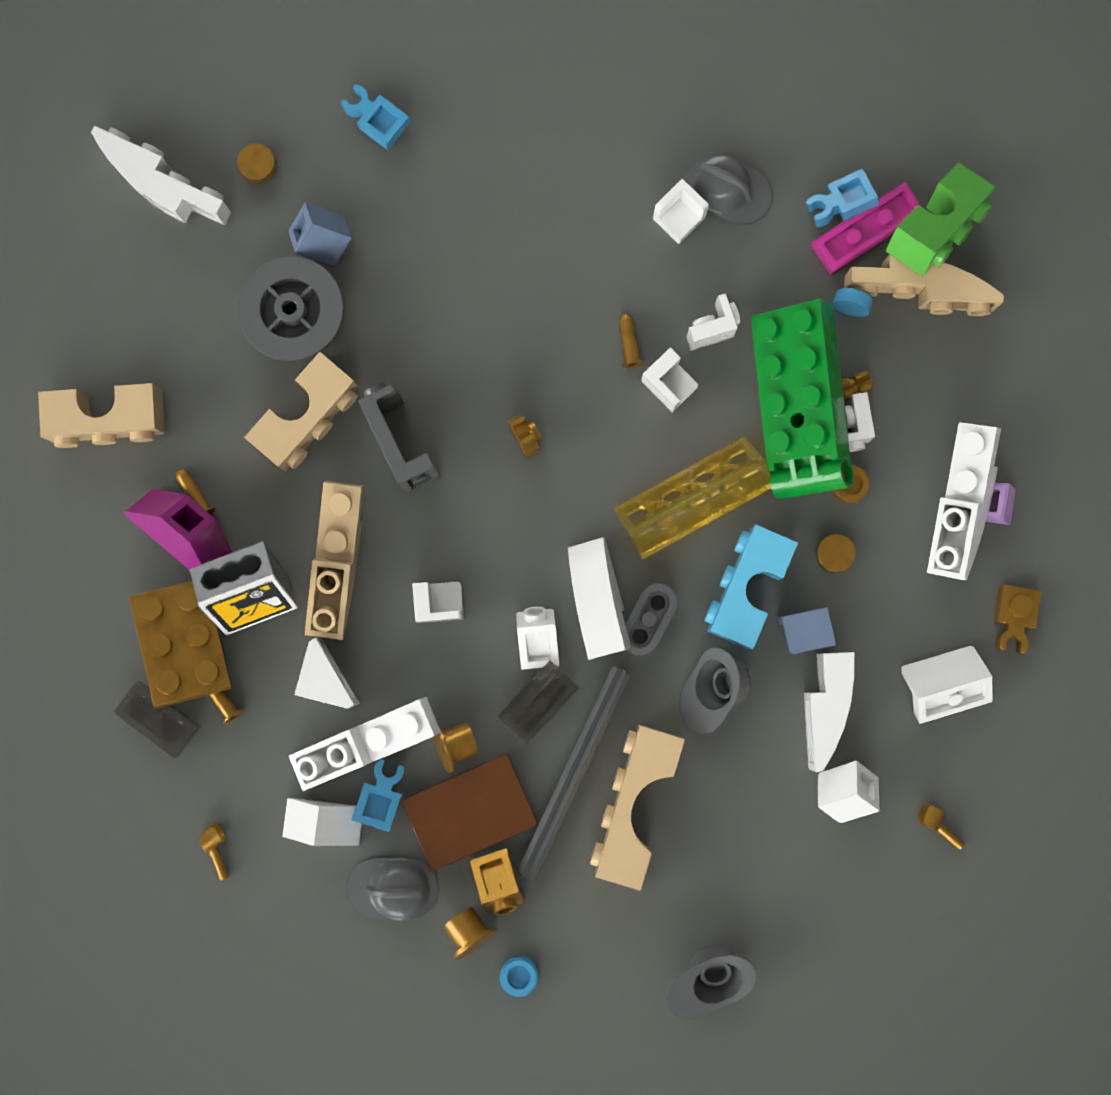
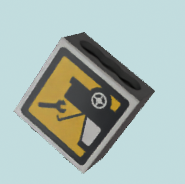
[189,541,298,635]

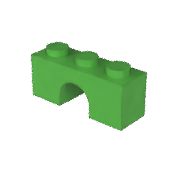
[886,162,996,276]

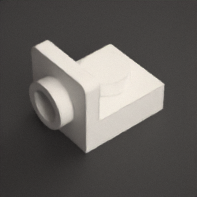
[686,293,740,351]
[845,392,875,452]
[516,607,559,670]

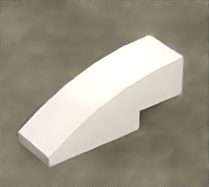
[568,537,631,660]
[804,652,854,772]

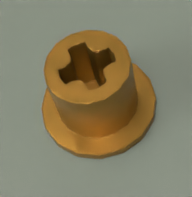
[433,722,478,773]
[444,907,498,960]

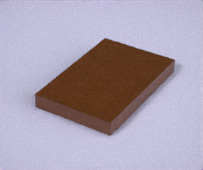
[401,753,538,872]

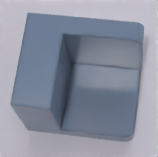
[288,202,352,266]
[777,607,836,654]

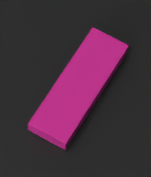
[811,182,923,275]

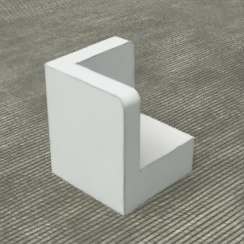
[653,179,709,244]
[641,347,698,412]
[412,582,464,623]
[818,760,880,823]

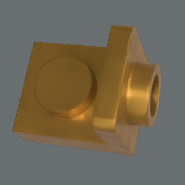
[470,848,525,916]

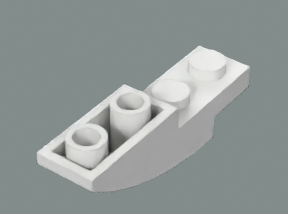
[91,126,231,225]
[927,422,1001,580]
[289,697,441,791]

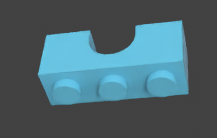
[704,524,798,650]

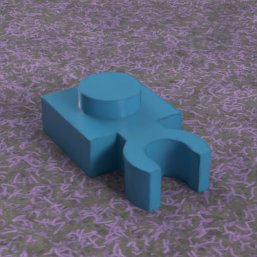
[341,84,410,150]
[806,168,879,227]
[351,759,404,832]

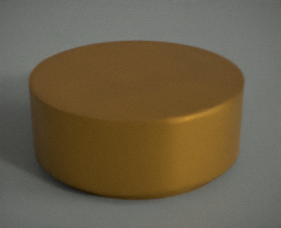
[237,143,277,184]
[831,465,870,504]
[815,534,856,573]

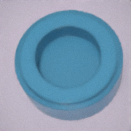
[833,288,873,317]
[500,955,539,997]

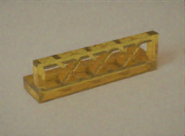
[614,436,771,560]

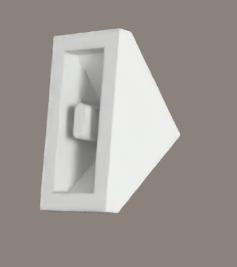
[295,638,360,709]
[282,797,362,846]

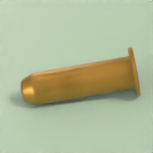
[618,314,644,369]
[176,468,216,515]
[209,691,244,724]

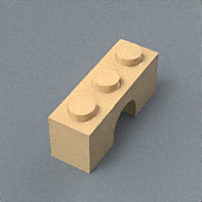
[244,352,359,472]
[38,383,165,448]

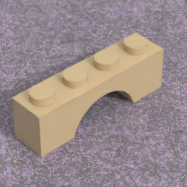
[590,724,685,891]

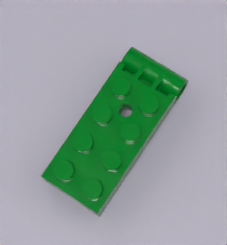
[751,299,854,500]

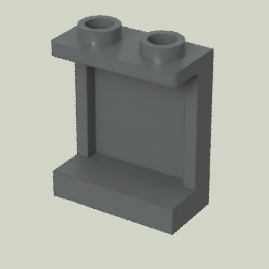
[358,383,440,493]

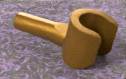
[918,803,965,850]
[199,823,229,880]

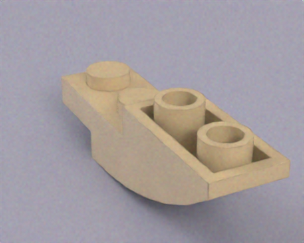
[844,254,1004,316]
[305,481,364,640]

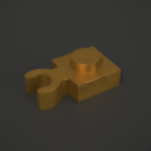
[508,414,543,460]
[994,584,1042,654]

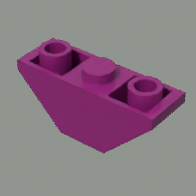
[125,489,233,569]

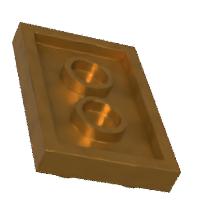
[129,581,233,709]

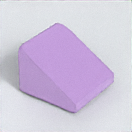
[986,482,1016,525]

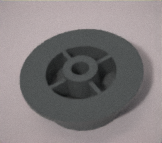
[237,256,344,361]

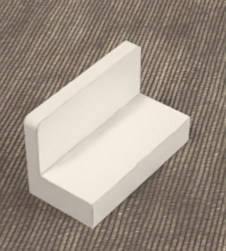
[901,646,993,724]

